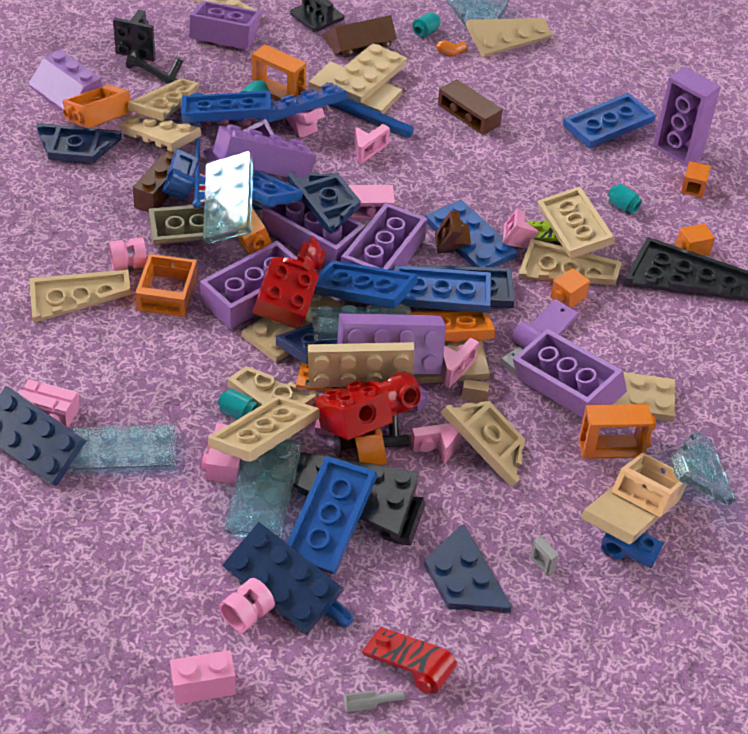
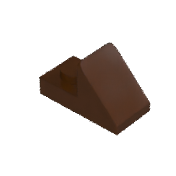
[435,210,471,253]

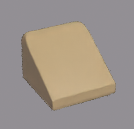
[461,379,490,403]

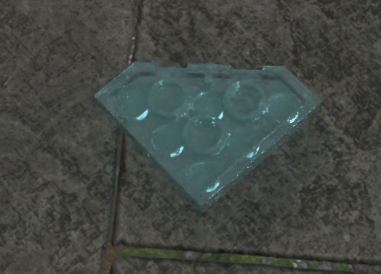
[446,0,509,30]
[671,431,736,506]

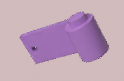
[512,299,579,348]

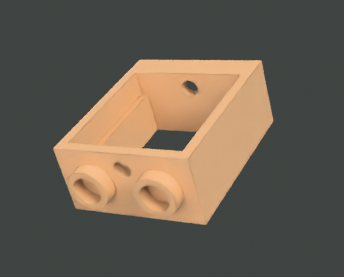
[612,453,690,517]

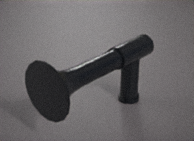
[126,49,184,84]
[334,414,409,457]

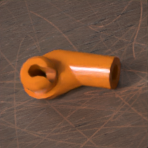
[436,40,467,56]

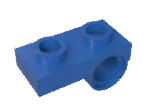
[162,149,198,201]
[601,532,664,569]

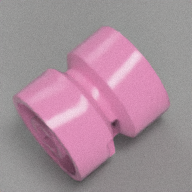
[109,237,147,271]
[219,578,275,633]

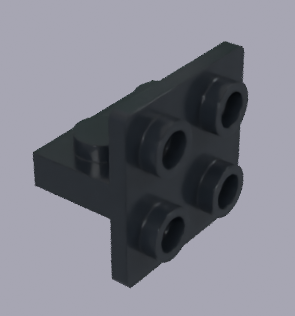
[290,0,344,32]
[113,9,156,62]

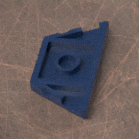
[36,123,122,163]
[287,172,361,234]
[424,525,512,614]

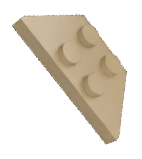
[440,401,525,487]

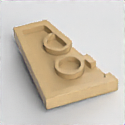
[228,366,319,407]

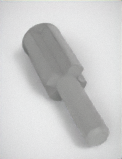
[343,690,406,712]

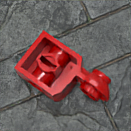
[252,236,326,329]
[315,371,421,440]

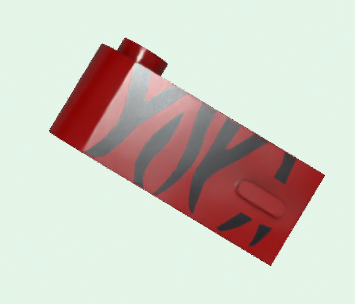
[362,627,457,694]

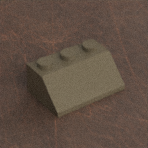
[149,205,226,246]

